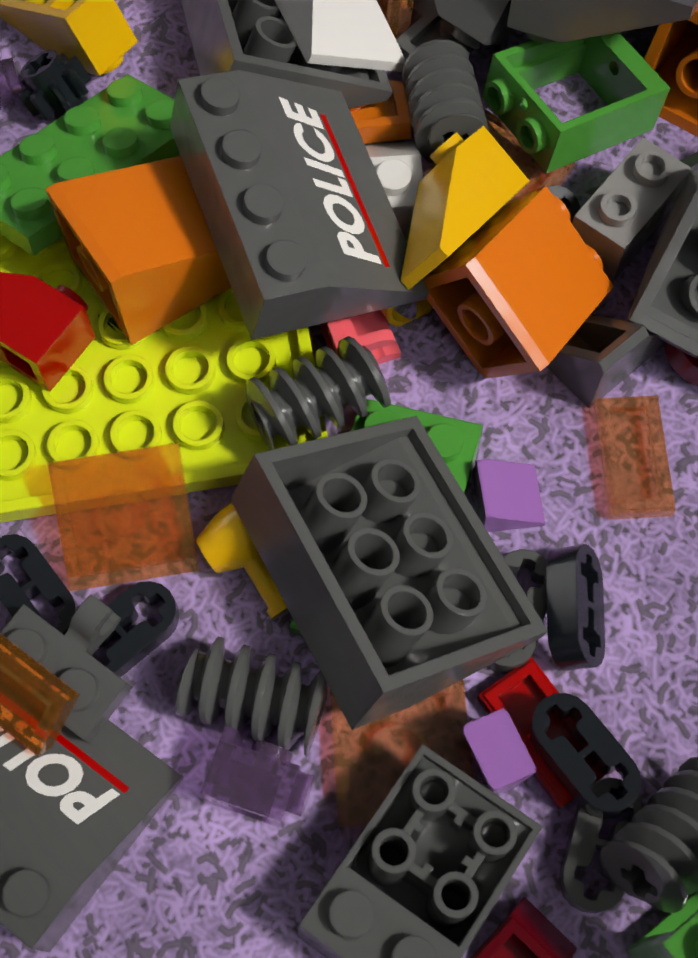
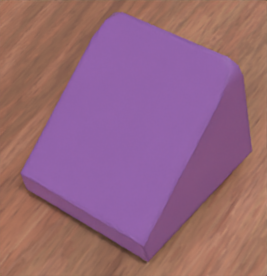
[472,459,545,532]
[462,708,536,793]

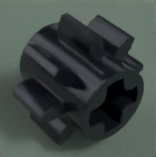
[18,50,91,121]

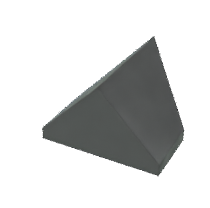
[546,314,664,408]

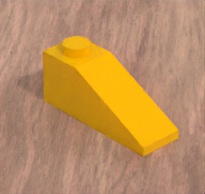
[0,0,138,76]
[400,125,530,290]

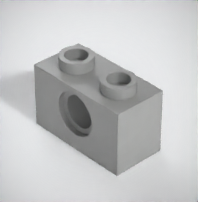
[572,137,692,283]

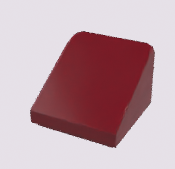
[470,897,577,958]

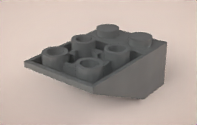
[298,744,543,958]

